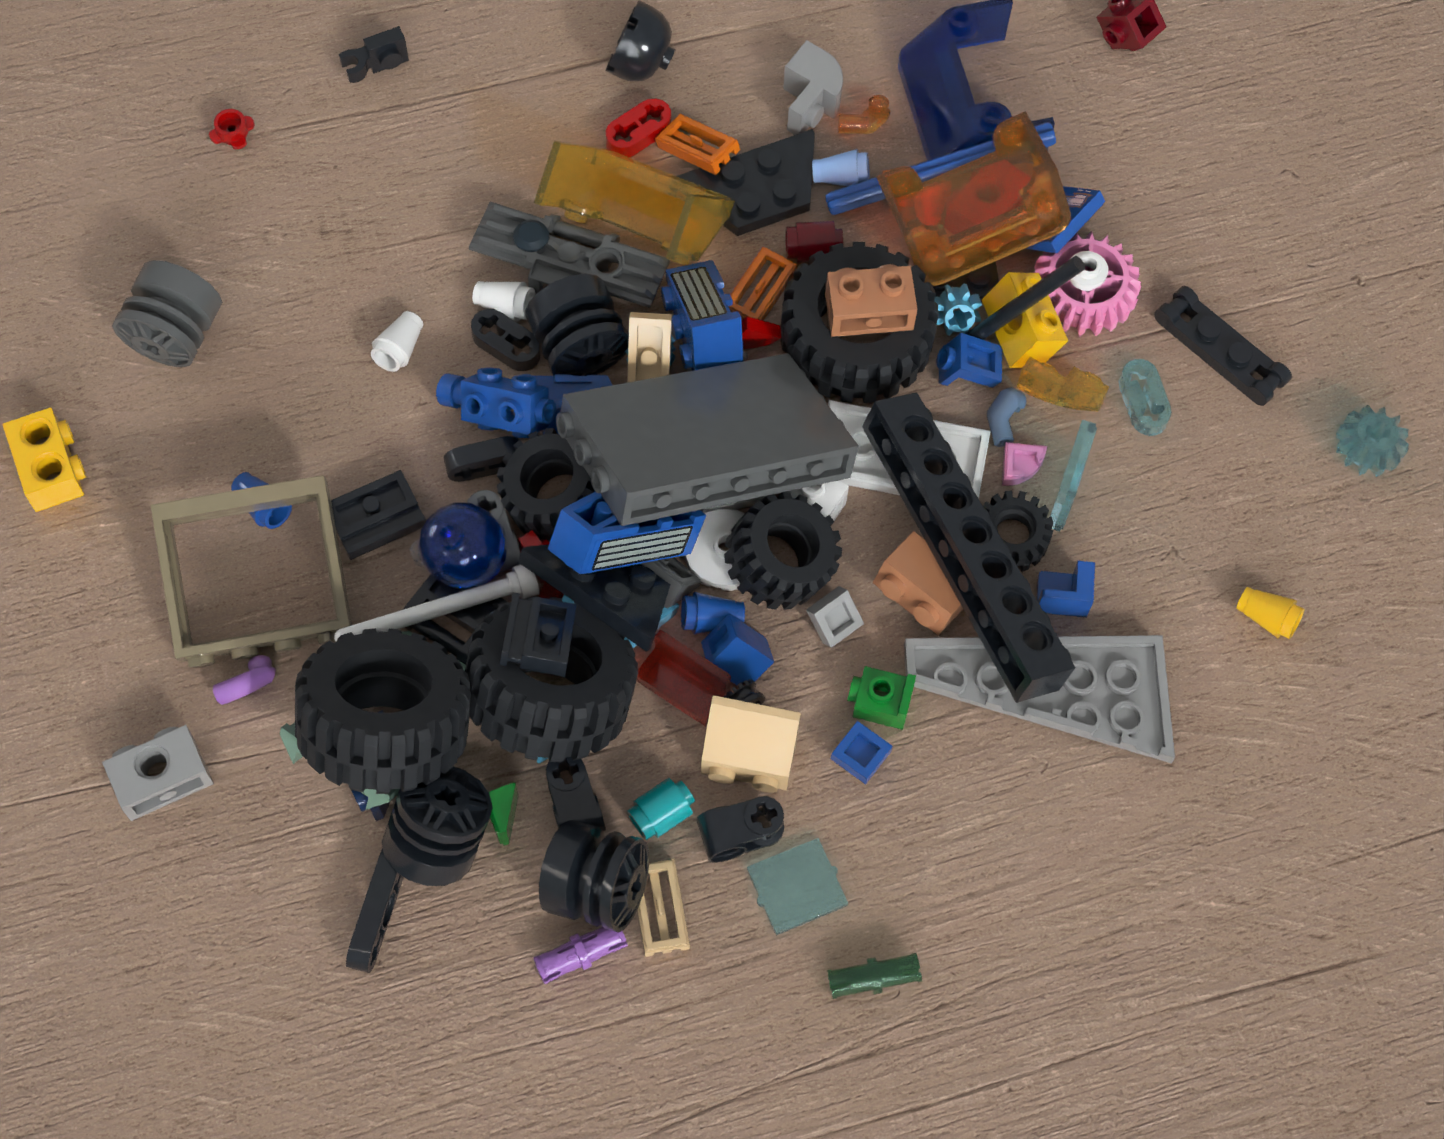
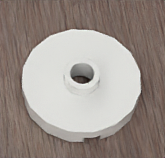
[684,509,745,591]

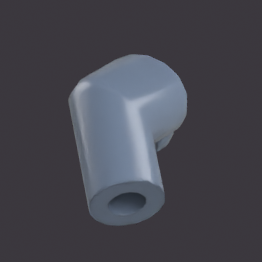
[987,387,1027,447]

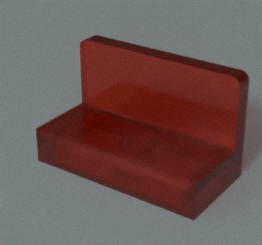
[636,630,731,727]

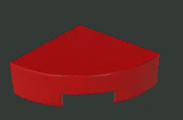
[741,316,781,349]

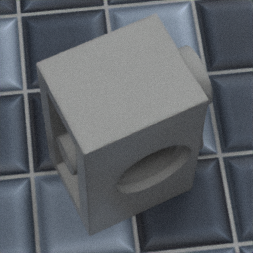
[102,725,214,821]

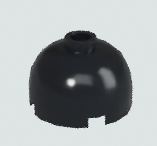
[605,0,676,81]

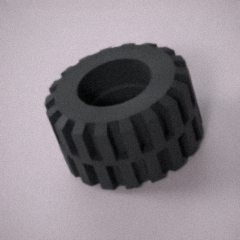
[497,428,595,542]
[724,492,842,610]

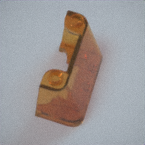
[876,111,1071,286]

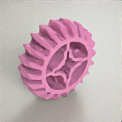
[1033,231,1141,337]

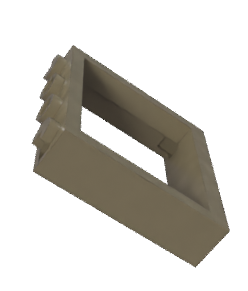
[150,475,352,667]

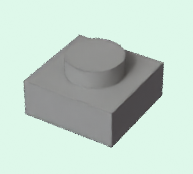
[806,586,864,648]

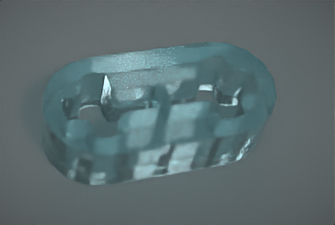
[1119,359,1172,436]

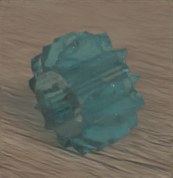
[1336,405,1409,478]

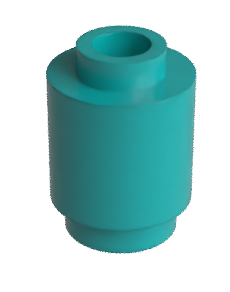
[626,777,695,840]

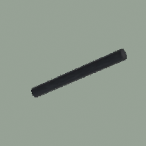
[965,256,1085,340]

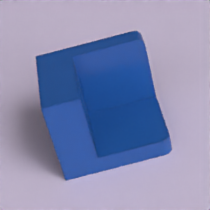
[1037,561,1095,618]
[701,613,774,686]

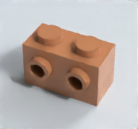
[825,264,918,337]
[873,531,963,636]

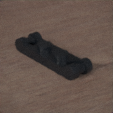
[1154,286,1292,406]

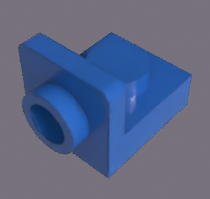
[936,333,1002,388]

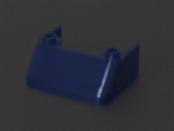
[898,0,1055,176]

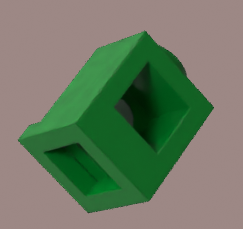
[847,666,916,730]

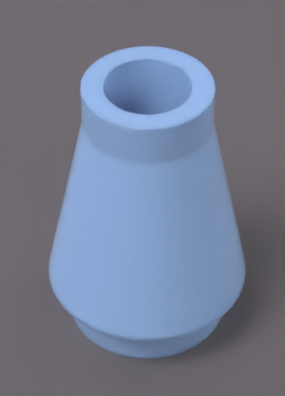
[812,149,870,187]

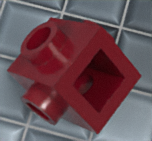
[1096,0,1167,51]

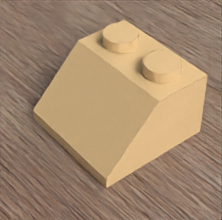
[701,695,801,793]

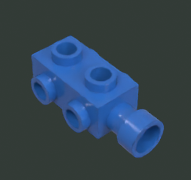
[436,367,556,438]

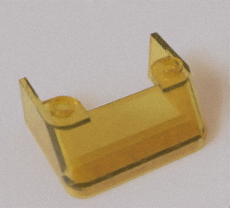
[534,141,735,265]

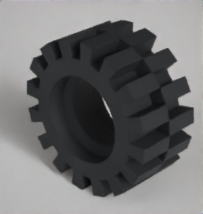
[983,490,1053,572]

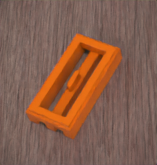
[655,114,741,175]
[729,246,798,321]

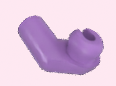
[213,655,276,705]

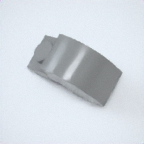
[783,40,843,135]

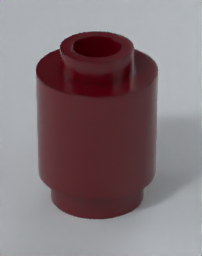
[785,221,844,263]

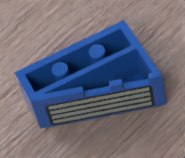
[661,260,744,371]
[548,491,706,574]

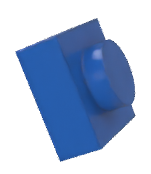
[830,721,893,785]

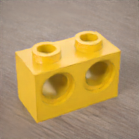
[2,407,87,512]

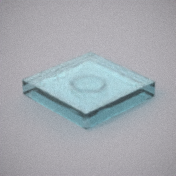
[1049,420,1097,532]

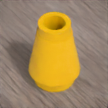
[1236,587,1305,639]

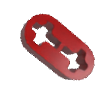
[605,98,671,159]

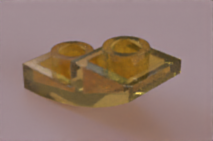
[1016,357,1109,412]

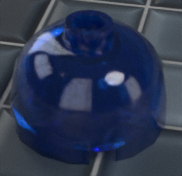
[418,502,507,590]

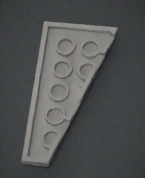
[904,635,1175,764]

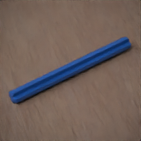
[826,122,1056,215]

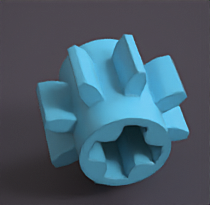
[935,283,982,336]

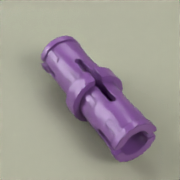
[533,926,628,984]

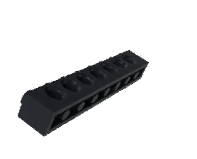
[862,392,1076,703]

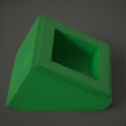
[489,783,518,846]

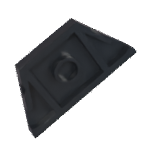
[674,129,815,236]
[518,545,671,652]

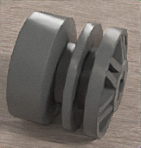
[112,260,223,368]

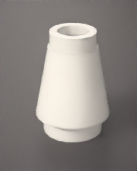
[472,281,536,322]
[371,311,423,372]

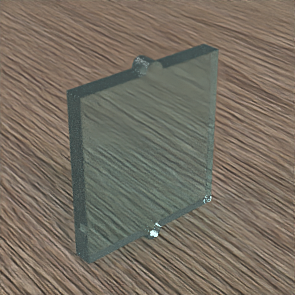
[747,838,848,936]

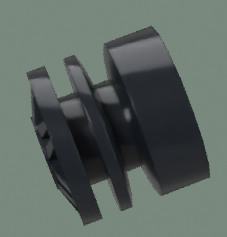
[525,273,629,376]
[382,766,493,886]
[539,820,649,933]

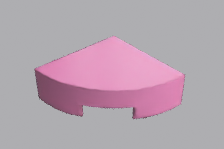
[1002,442,1047,486]

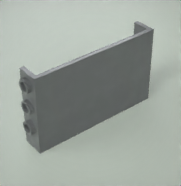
[556,353,859,526]

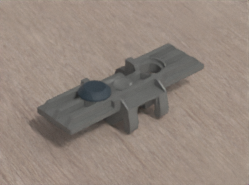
[469,201,670,308]

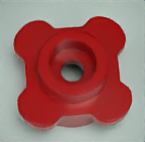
[209,109,255,149]

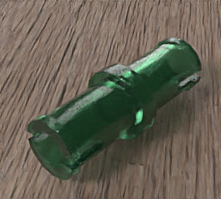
[827,952,922,999]

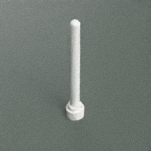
[334,565,540,642]

